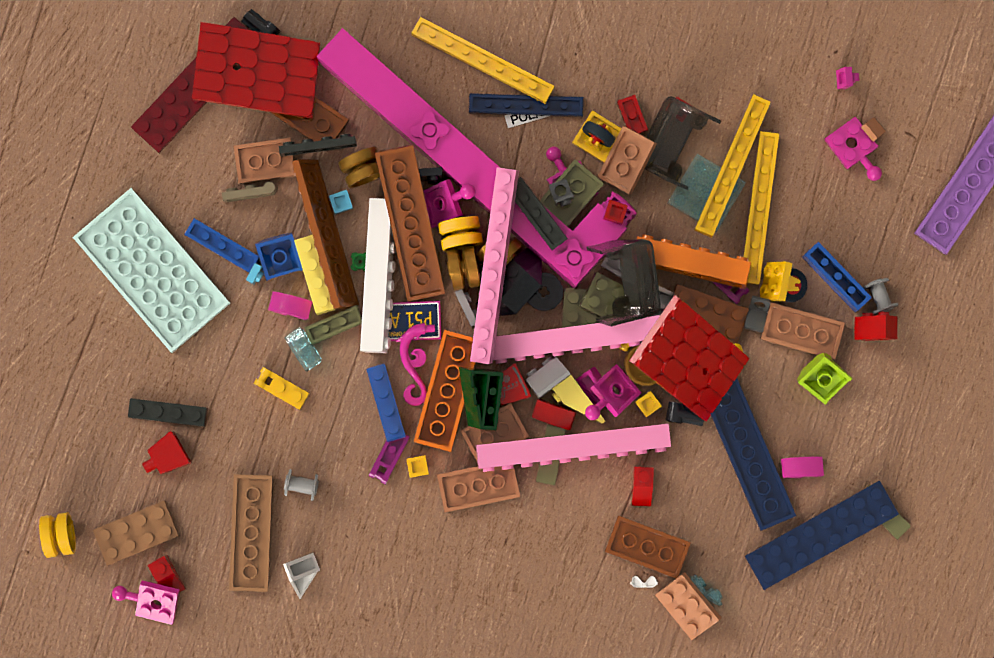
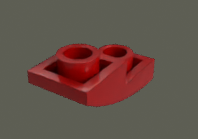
[532,399,577,430]

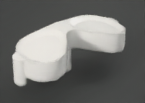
[630,576,658,588]

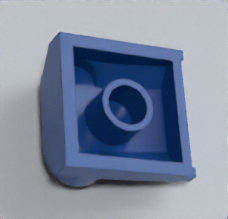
[255,233,303,281]

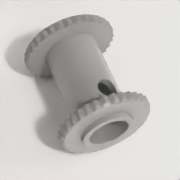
[863,278,898,315]
[284,469,319,501]

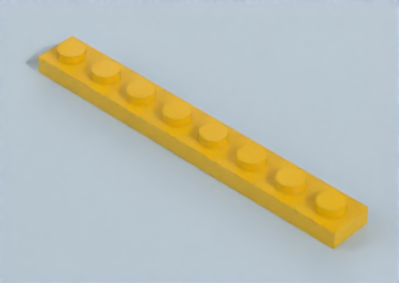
[411,17,554,104]
[694,94,771,238]
[743,131,779,285]

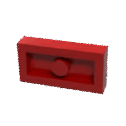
[617,95,648,134]

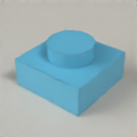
[329,190,353,215]
[246,263,264,285]

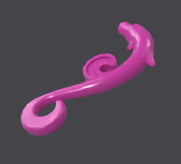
[396,323,435,406]

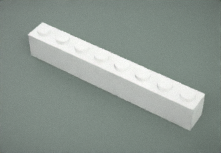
[360,198,396,353]

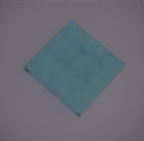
[668,154,746,232]

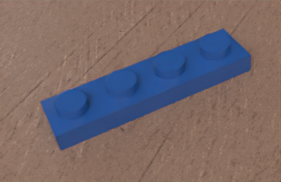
[184,218,260,273]
[366,363,406,442]

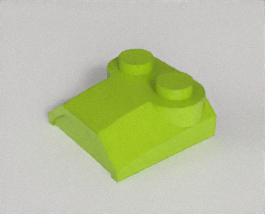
[797,353,852,405]

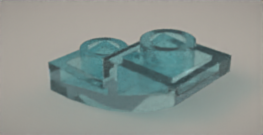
[284,327,322,371]
[689,574,723,606]

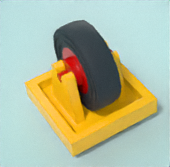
[572,110,622,163]
[760,261,807,302]

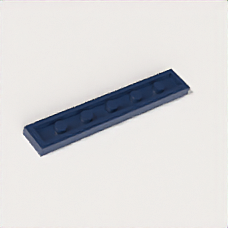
[469,93,584,117]

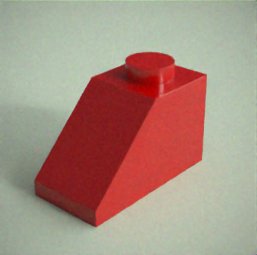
[632,467,654,506]
[147,555,186,593]

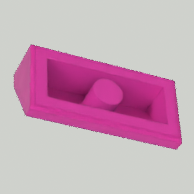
[576,367,602,405]

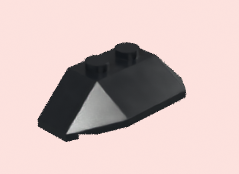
[476,248,542,316]

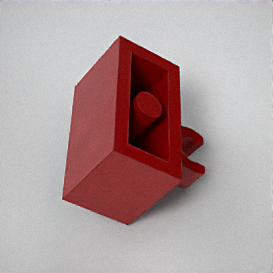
[854,312,898,341]

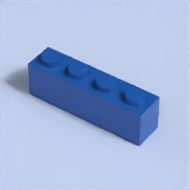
[802,242,872,312]

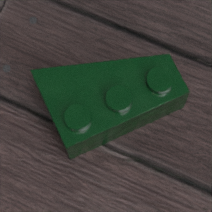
[459,367,504,430]

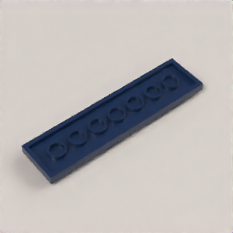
[711,378,796,531]
[745,481,899,590]

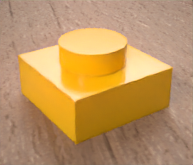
[635,391,662,418]
[406,455,429,478]

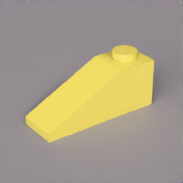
[551,375,605,424]

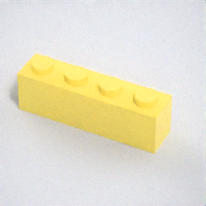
[294,235,336,315]

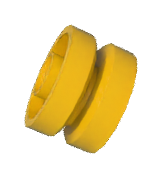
[438,216,483,251]
[39,512,76,558]

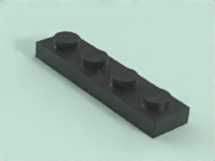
[279,134,357,157]
[515,177,568,251]
[128,398,207,427]

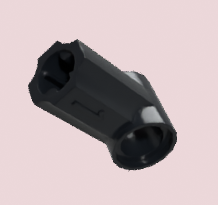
[241,9,281,35]
[665,402,704,426]

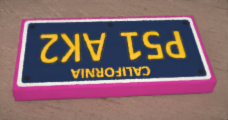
[388,301,441,341]

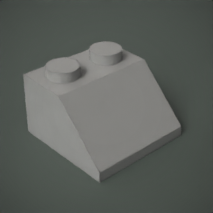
[525,356,570,399]

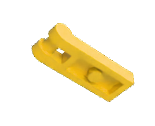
[254,367,310,410]

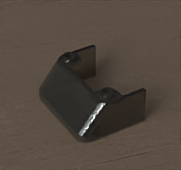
[645,96,721,190]
[586,239,661,327]

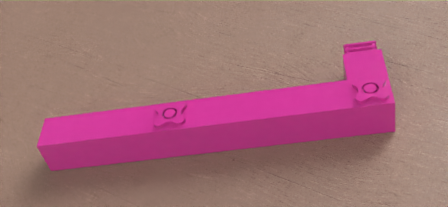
[317,28,637,289]

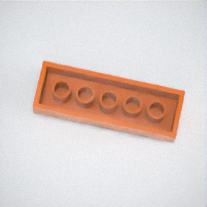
[632,234,751,289]
[414,330,476,453]

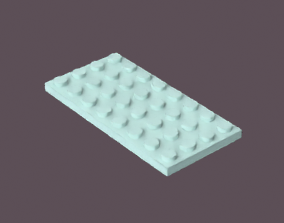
[73,188,230,353]

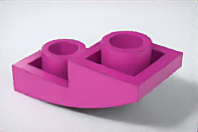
[268,291,312,320]
[781,457,824,478]

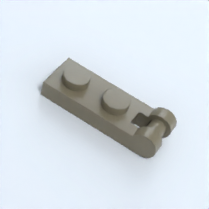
[222,182,277,203]

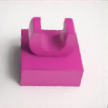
[836,67,860,89]

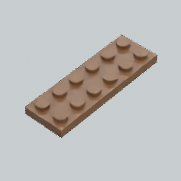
[229,474,273,592]

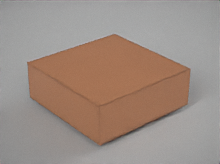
[861,117,886,142]

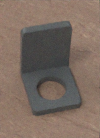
[549,179,574,207]
[745,296,771,332]

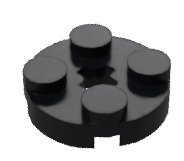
[528,273,563,311]

